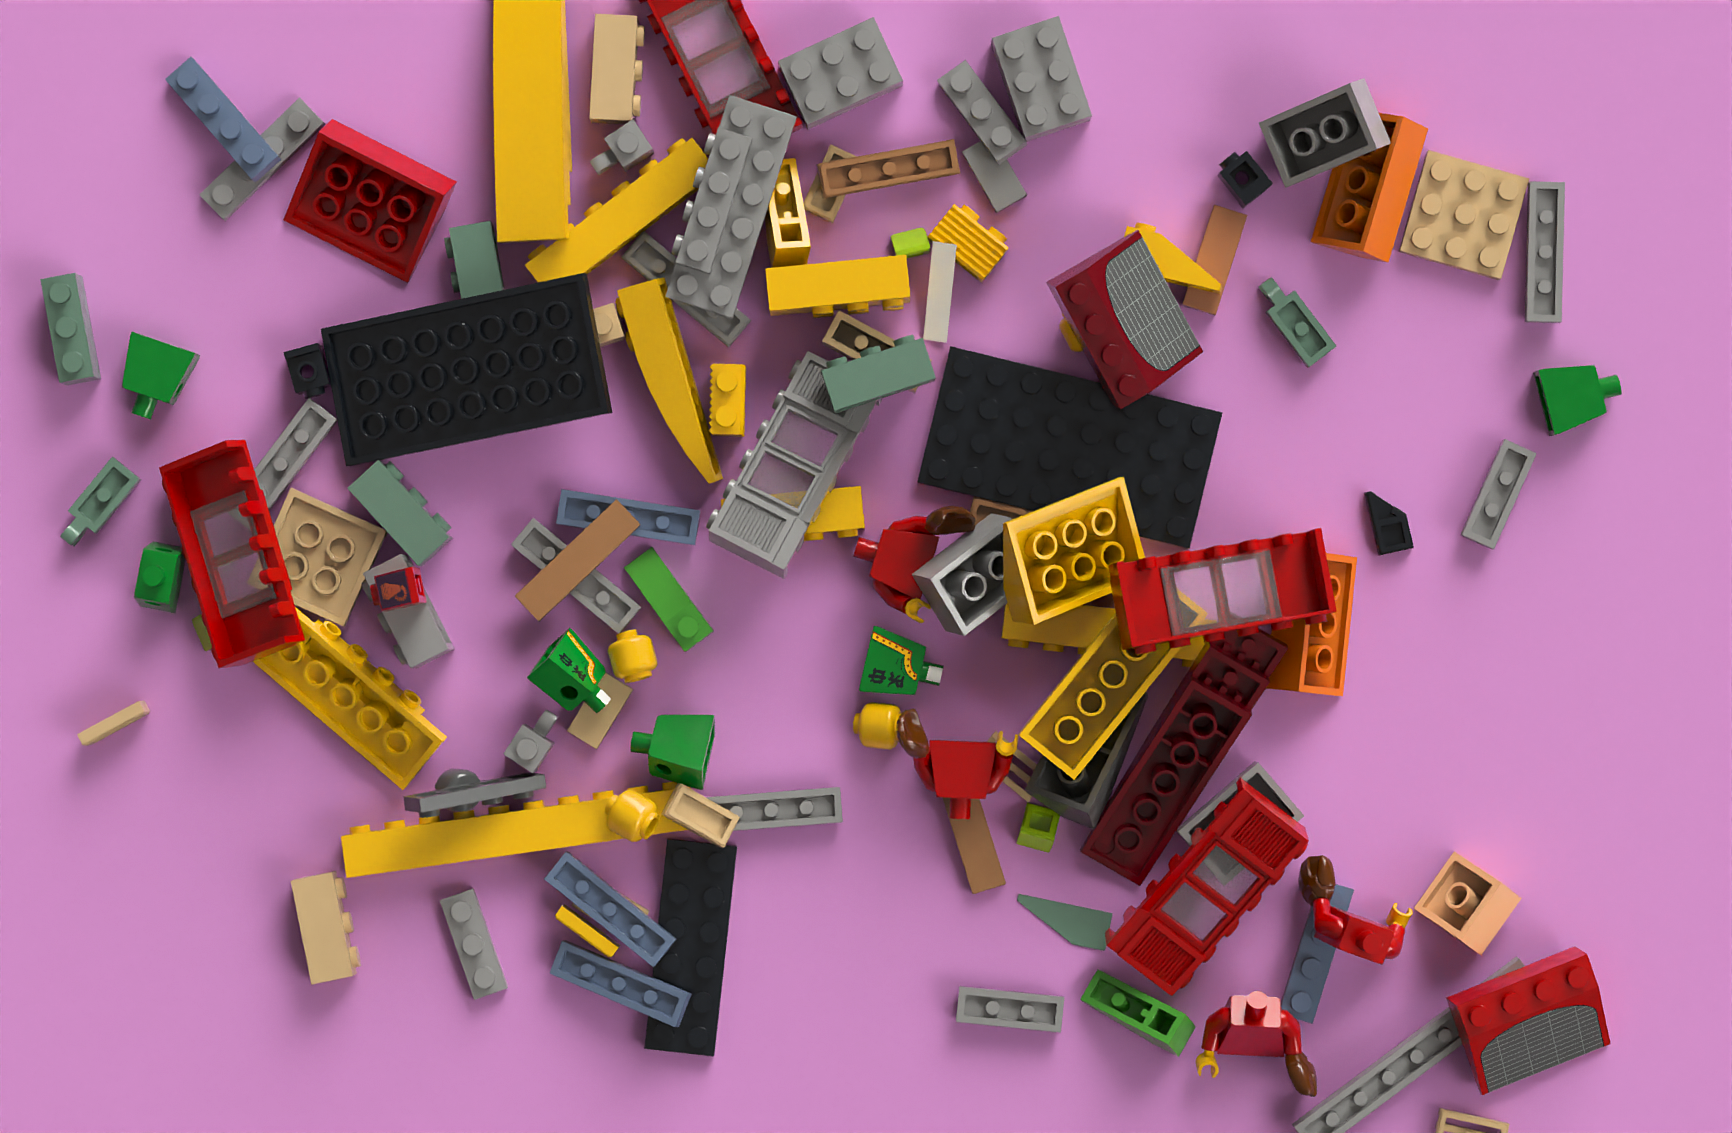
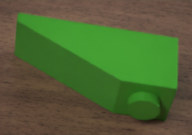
[624,547,714,652]
[1080,969,1196,1057]

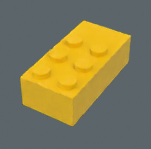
[765,255,910,318]

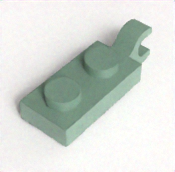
[1258,277,1337,368]
[60,457,141,546]

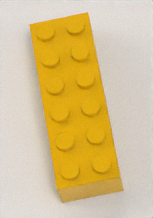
[1017,588,1208,780]

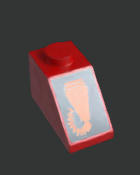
[370,567,427,612]

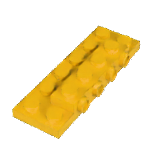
[252,607,447,790]

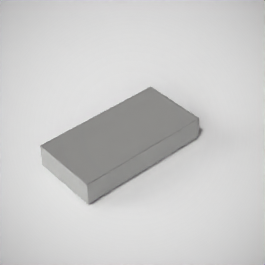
[962,141,1027,213]

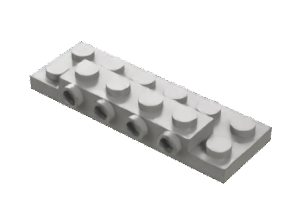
[665,95,797,319]

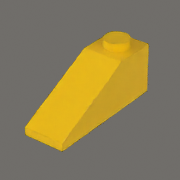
[765,158,811,268]
[1124,223,1222,294]

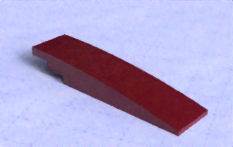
[1080,611,1288,886]

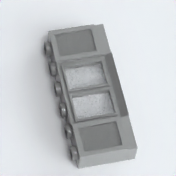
[706,351,882,579]

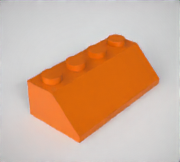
[1310,113,1428,263]
[1266,553,1357,696]

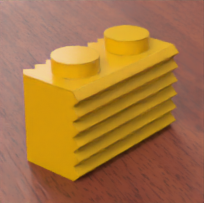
[928,204,1009,283]
[708,364,746,437]

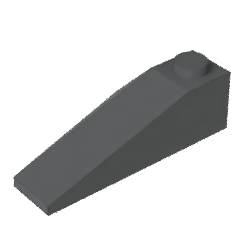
[1025,692,1148,829]

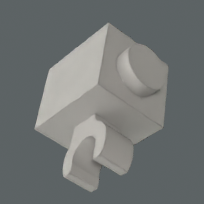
[590,119,654,175]
[503,710,558,773]

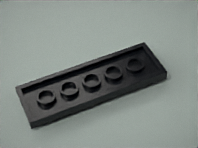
[644,839,737,1056]

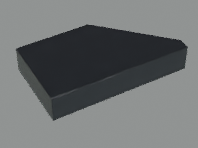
[1364,491,1414,556]

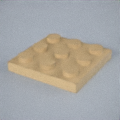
[1399,150,1529,280]
[248,488,388,627]

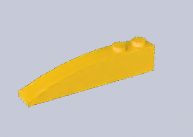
[616,277,723,484]

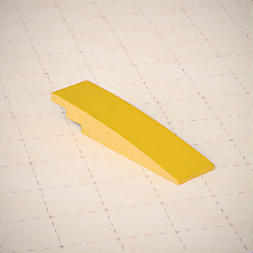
[493,0,572,243]

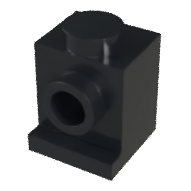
[1217,151,1273,209]
[283,343,331,399]

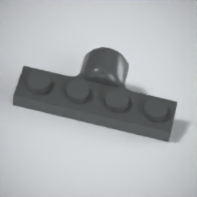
[403,769,546,818]

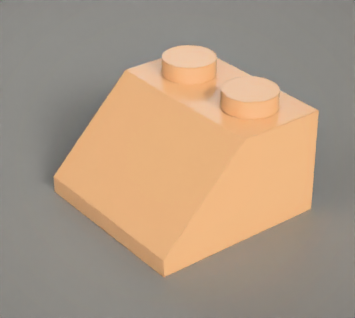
[1414,851,1522,955]

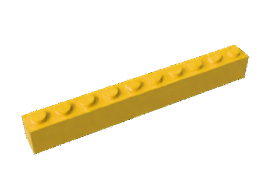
[341,782,692,878]

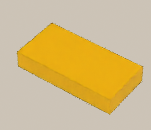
[555,904,621,958]

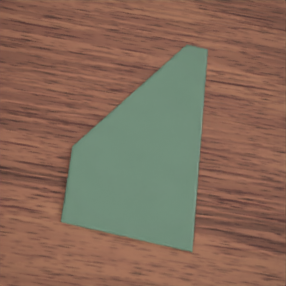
[1017,894,1113,951]

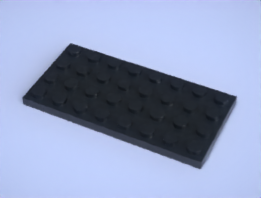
[321,273,613,466]
[917,346,1223,549]

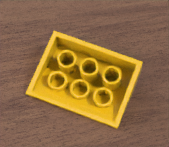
[1003,477,1145,625]

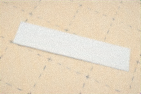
[923,241,957,343]

